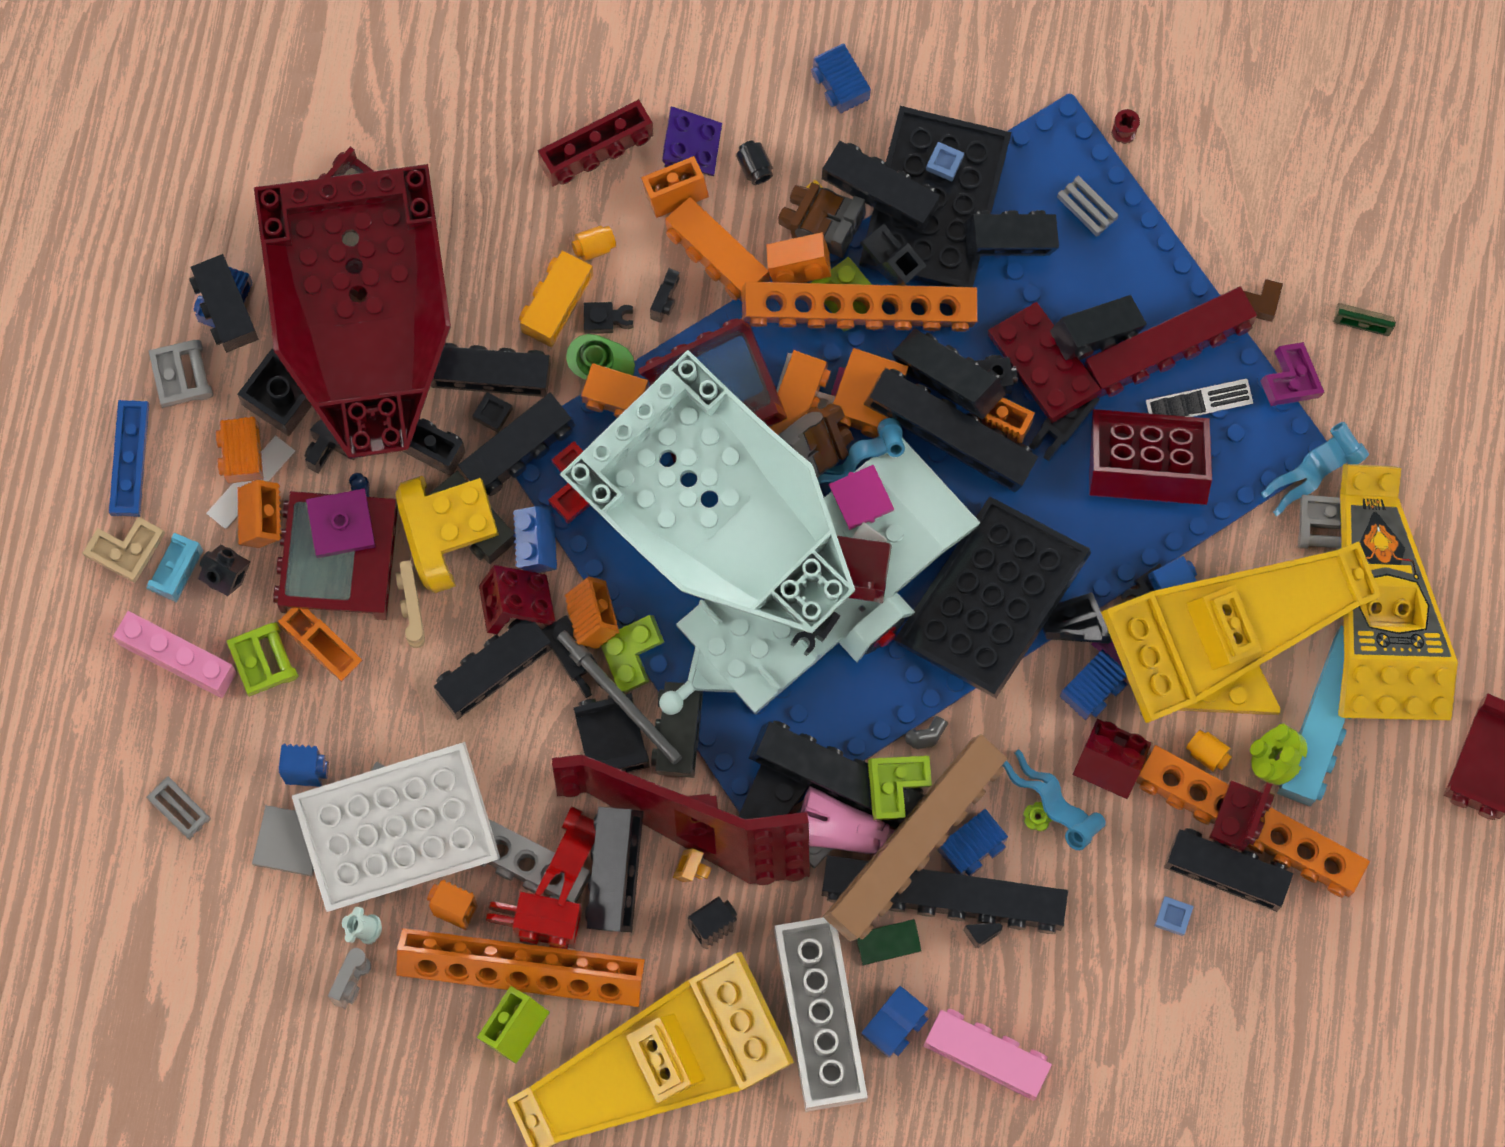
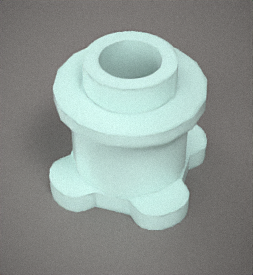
[342,907,382,944]

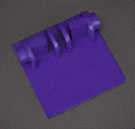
[662,106,722,176]

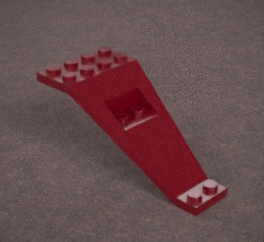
[552,754,810,885]

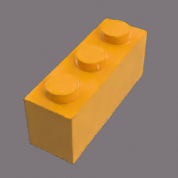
[518,250,593,348]

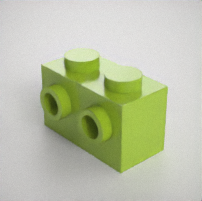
[477,986,550,1064]

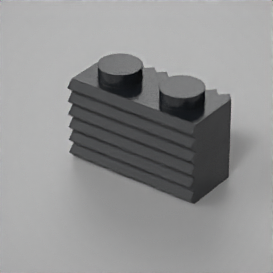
[688,896,737,949]

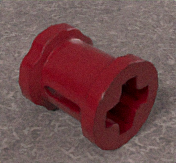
[1111,109,1140,144]

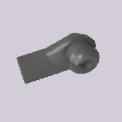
[905,716,948,749]

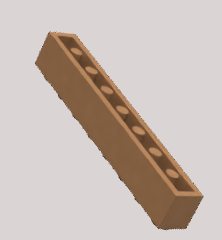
[823,734,1008,942]

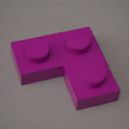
[1261,342,1325,406]

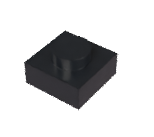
[472,392,513,433]

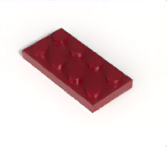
[988,302,1101,423]

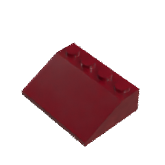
[1089,409,1212,505]

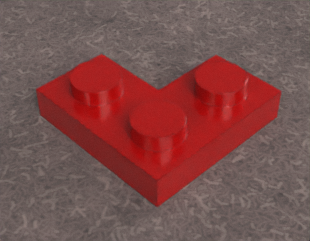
[548,441,590,524]

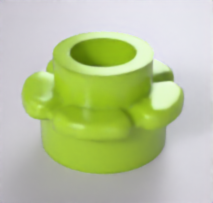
[1023,802,1052,831]

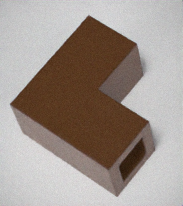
[1244,279,1283,322]

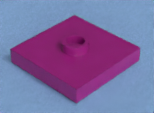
[306,488,375,558]

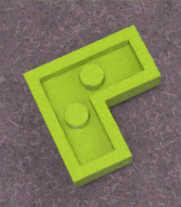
[601,615,664,693]
[868,756,932,820]

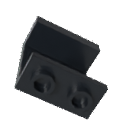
[573,691,650,773]

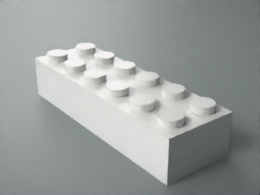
[774,917,868,1112]

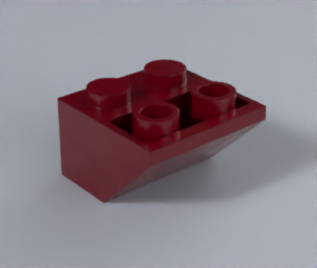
[1072,718,1152,800]

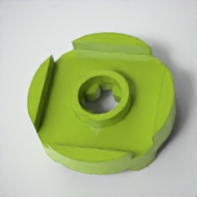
[1250,724,1308,785]

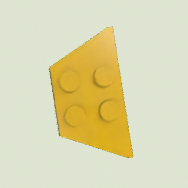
[1178,666,1280,715]

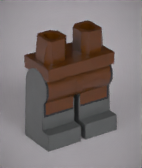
[778,182,866,258]
[778,403,853,478]

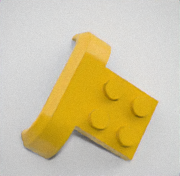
[395,476,499,593]

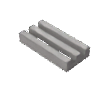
[1057,175,1118,237]
[146,776,211,840]

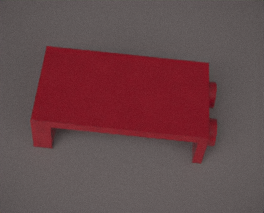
[1443,693,1505,820]

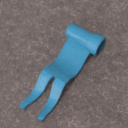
[817,418,905,485]
[1261,422,1369,517]
[1002,749,1106,851]

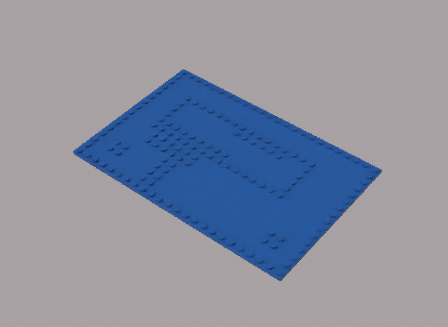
[515,94,1327,814]

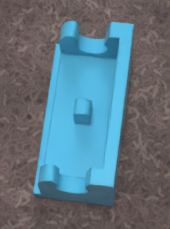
[146,533,203,603]

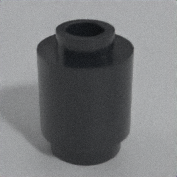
[736,140,773,185]

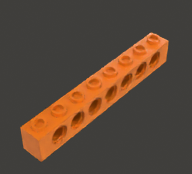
[742,282,977,332]
[1136,745,1370,898]
[396,928,645,1007]

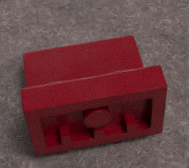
[837,536,892,603]
[479,565,555,635]
[1209,780,1275,851]

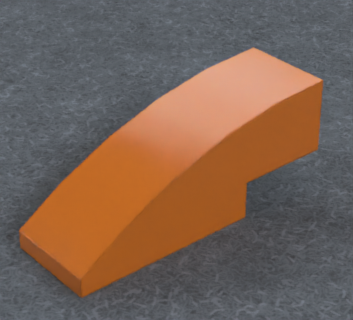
[278,608,363,682]

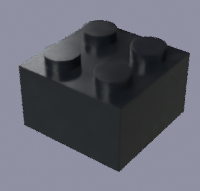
[237,348,312,436]

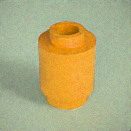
[571,225,616,261]
[1186,729,1232,772]

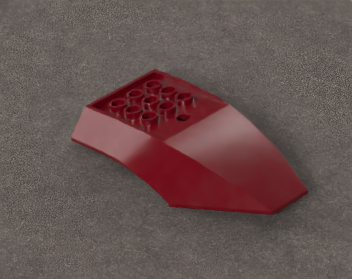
[254,164,451,459]

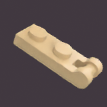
[395,560,425,648]

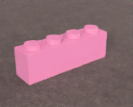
[113,611,237,698]
[923,1009,1052,1101]

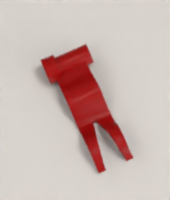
[535,806,596,907]

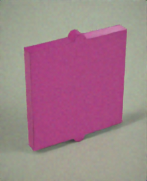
[829,464,894,530]

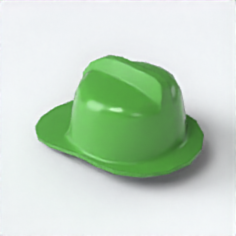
[566,334,635,380]

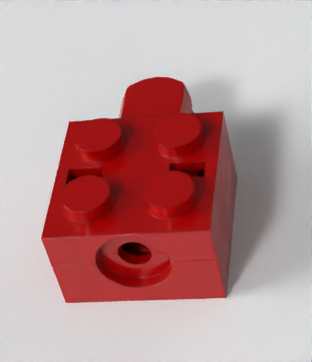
[486,891,583,949]

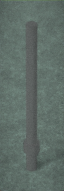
[557,630,682,765]

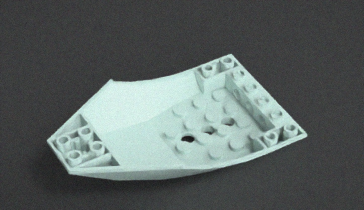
[560,350,855,633]

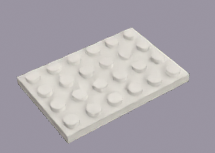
[292,742,500,912]

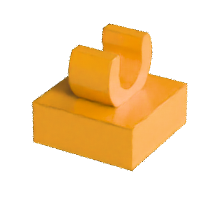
[673,849,712,882]

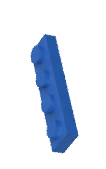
[109,400,149,517]

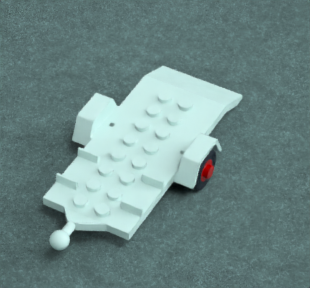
[659,437,980,715]

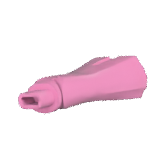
[800,786,895,854]

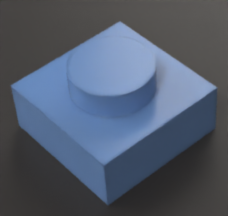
[926,142,964,181]
[1154,896,1194,936]

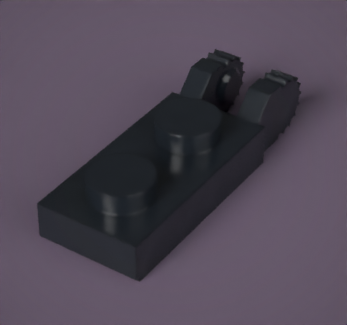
[1029,397,1100,461]
[542,615,603,698]

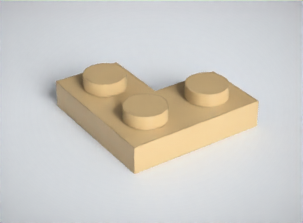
[83,517,166,583]

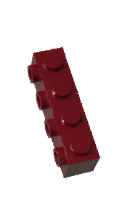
[538,99,653,187]

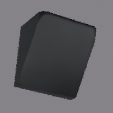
[963,923,1003,948]

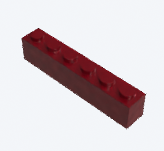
[1084,286,1257,398]

